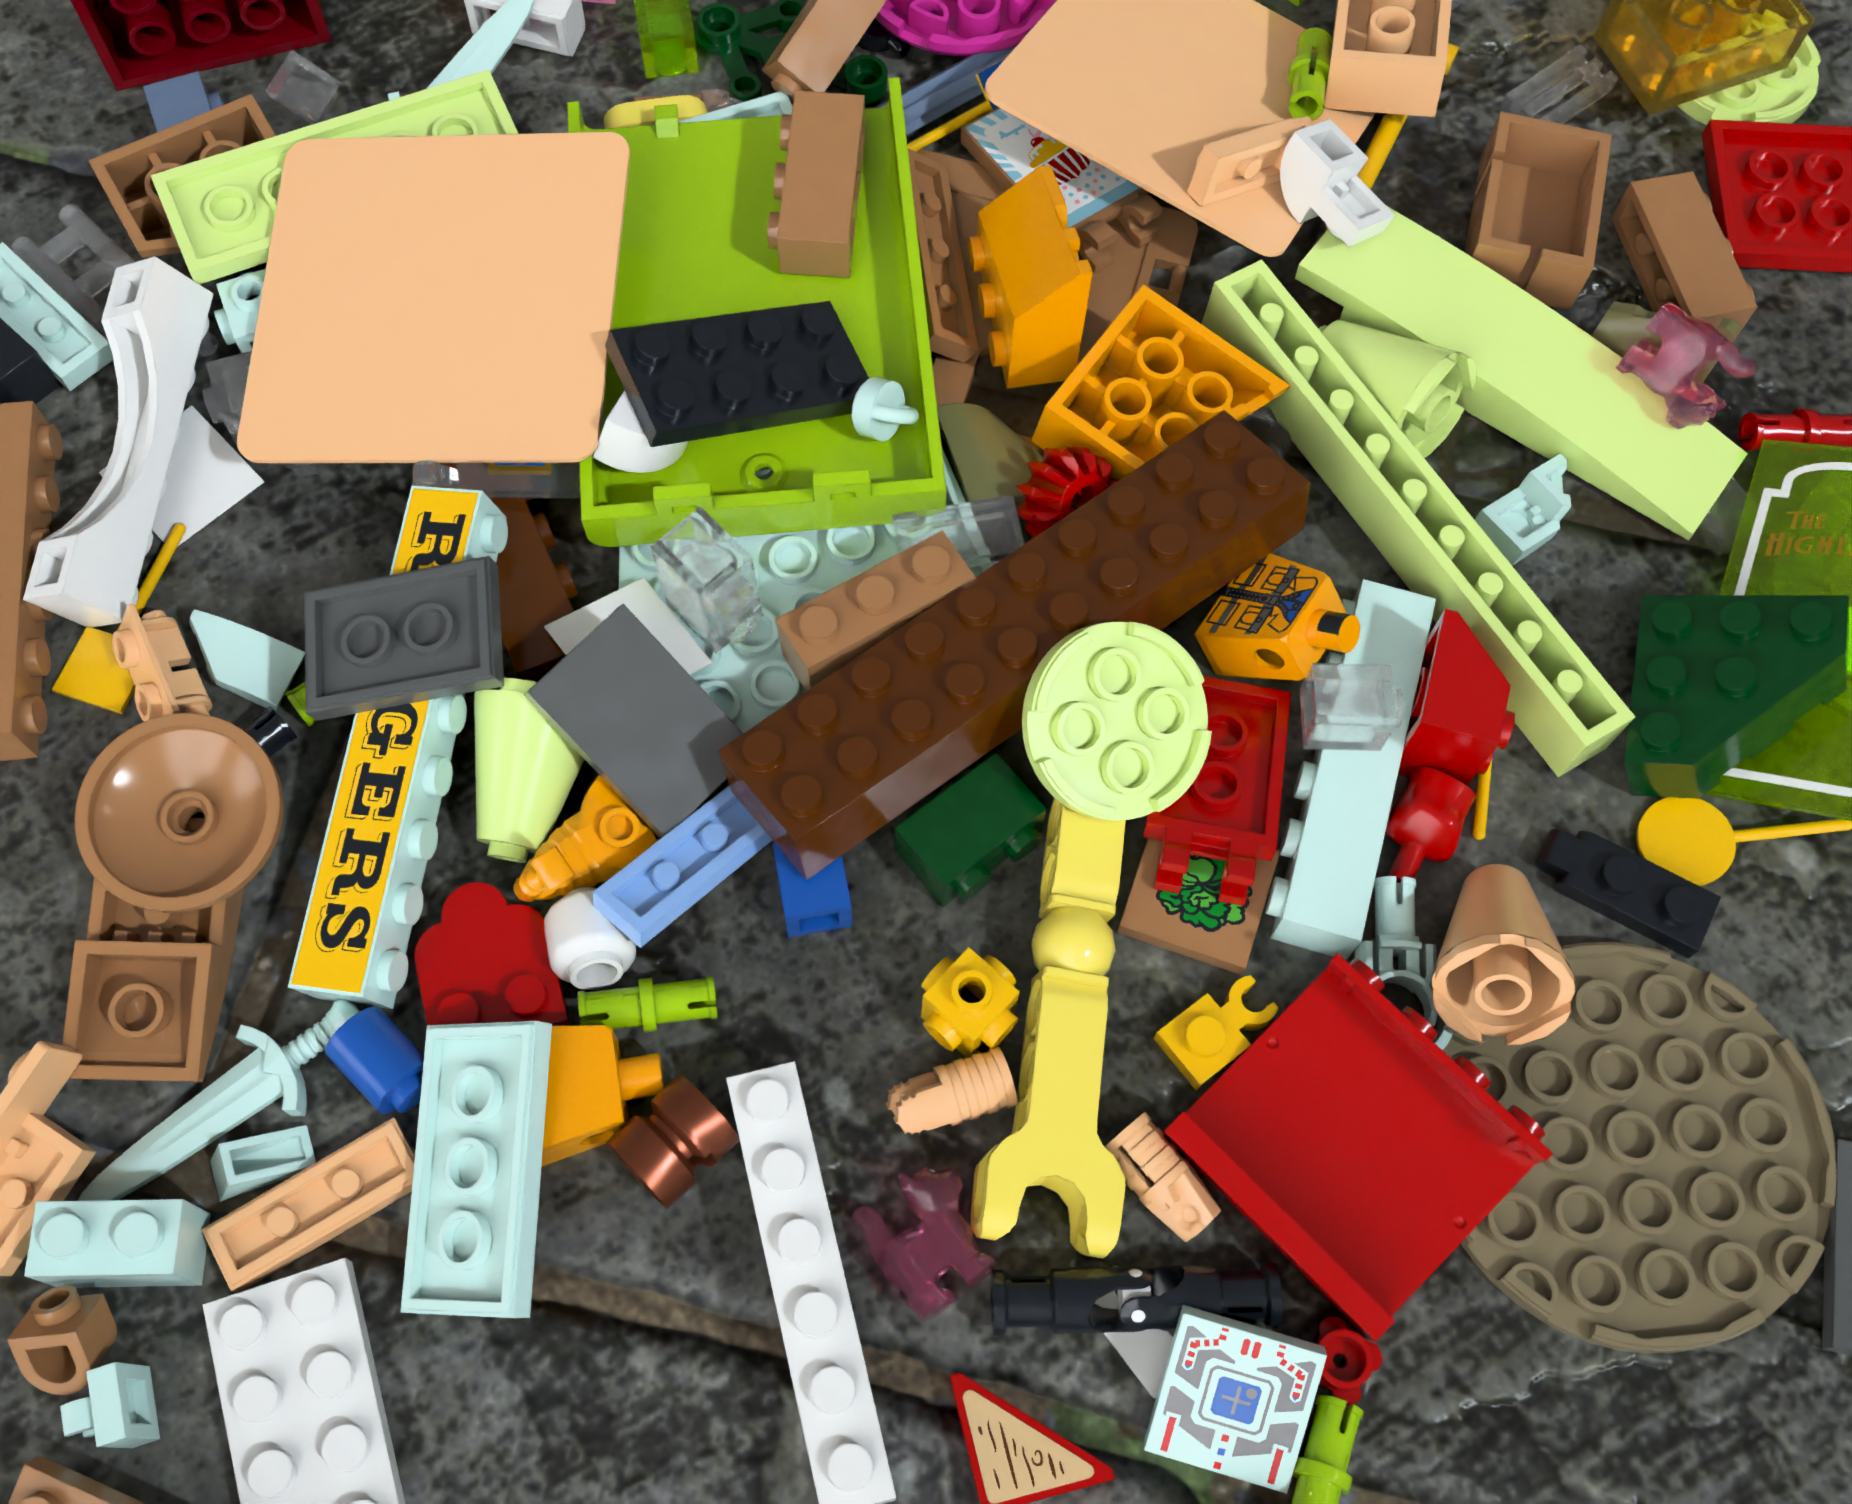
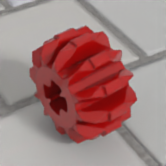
[1015,445,1116,538]

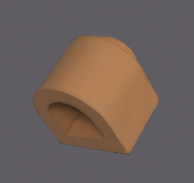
[7,1285,117,1395]

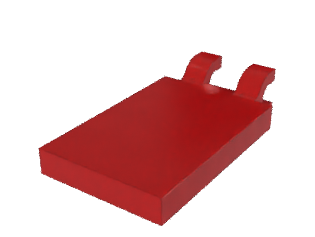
[1143,676,1291,906]

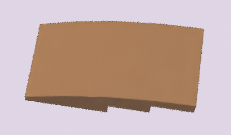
[62,818,244,1082]

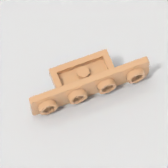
[0,1041,97,1276]

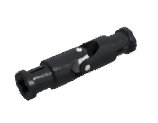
[990,1263,1283,1335]

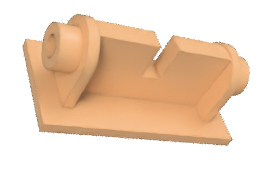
[112,604,213,721]

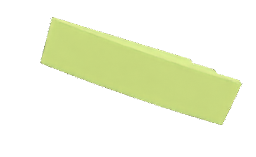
[1295,206,1748,541]

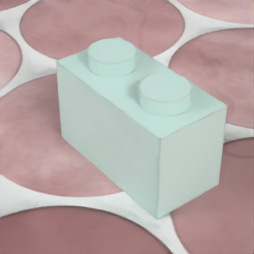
[24,1199,211,1288]

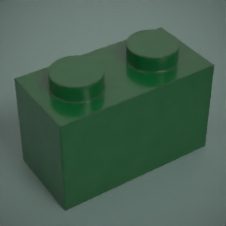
[894,752,1046,907]

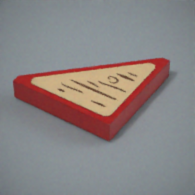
[949,1373,1115,1504]

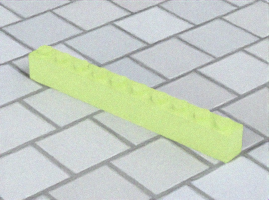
[1202,259,1635,777]

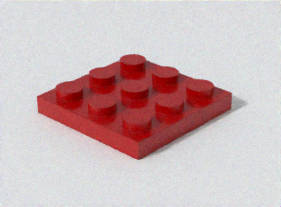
[1701,119,1852,273]

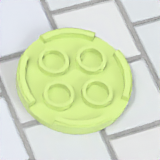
[1656,0,1821,125]
[1022,622,1212,821]

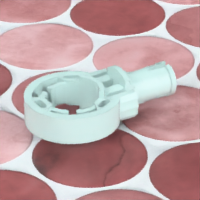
[1355,876,1454,1050]

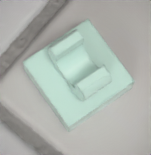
[60,1362,160,1448]

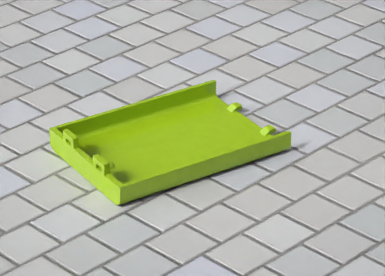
[567,77,947,547]

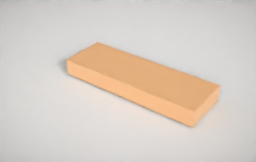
[201,1117,415,1293]

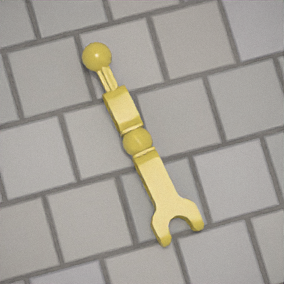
[971,797,1126,1259]

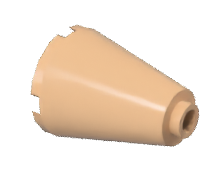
[1431,864,1575,1045]

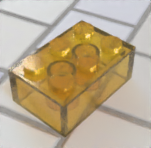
[1594,0,1815,115]

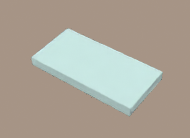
[400,1021,552,1318]

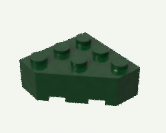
[1624,595,1849,799]

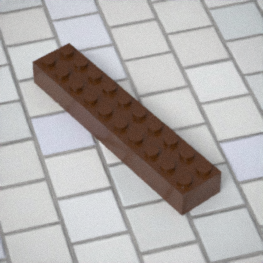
[718,410,1310,880]

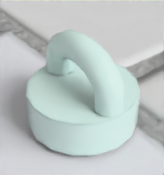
[852,376,919,442]

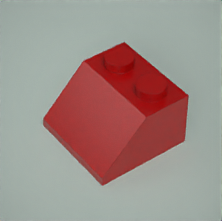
[1398,609,1515,785]

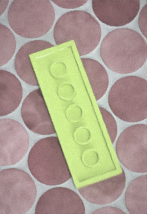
[150,69,518,284]

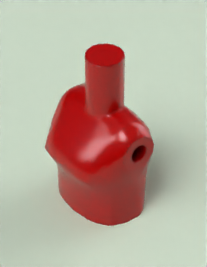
[1385,767,1476,883]

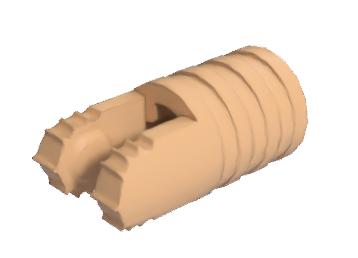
[885,1046,1018,1135]

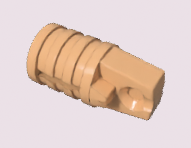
[1105,1112,1221,1242]

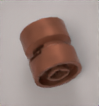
[606,1074,740,1210]

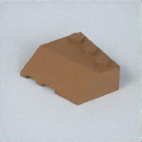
[88,93,276,258]

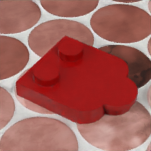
[414,882,571,1026]

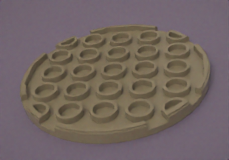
[1443,942,1837,1354]

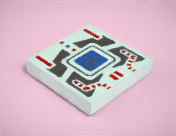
[1144,1305,1327,1494]

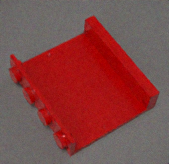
[1164,953,1553,1342]

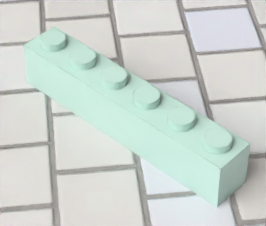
[1265,579,1436,960]

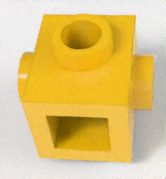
[921,947,1020,1058]

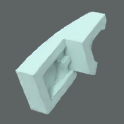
[1474,453,1571,566]
[189,609,305,711]

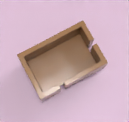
[1465,111,1612,310]

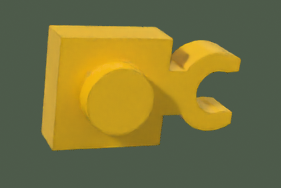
[1153,975,1279,1091]

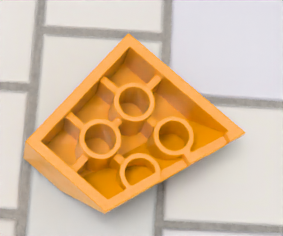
[968,165,1093,389]
[1031,284,1290,479]

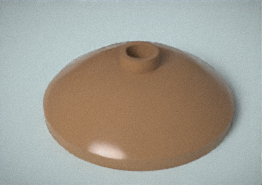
[75,713,284,913]

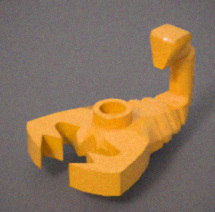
[514,775,696,902]

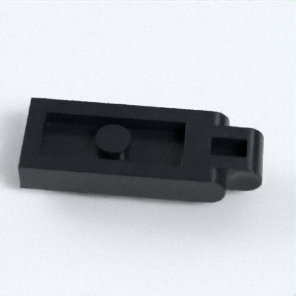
[1535,829,1721,959]

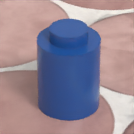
[325,1006,424,1114]

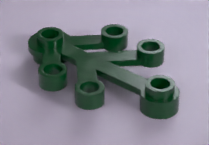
[693,0,888,107]

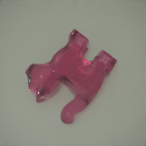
[1616,303,1757,429]
[853,1166,996,1321]

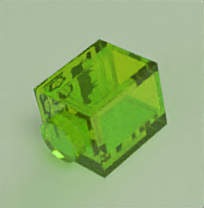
[634,0,699,79]

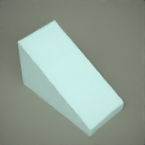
[210,1125,316,1202]

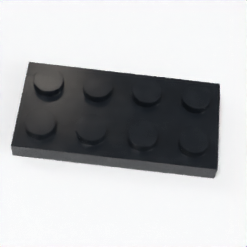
[605,301,869,447]

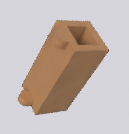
[761,0,887,103]

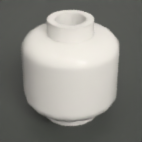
[544,887,636,990]

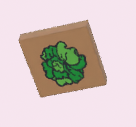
[1117,838,1280,975]

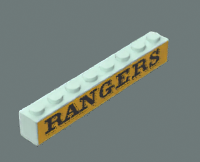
[288,486,508,1009]

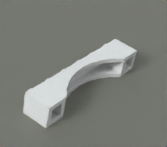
[23,256,214,627]
[726,1061,896,1504]

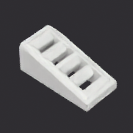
[464,0,585,57]

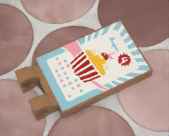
[961,107,1162,273]

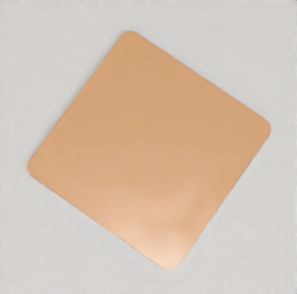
[984,0,1376,257]
[237,132,631,463]

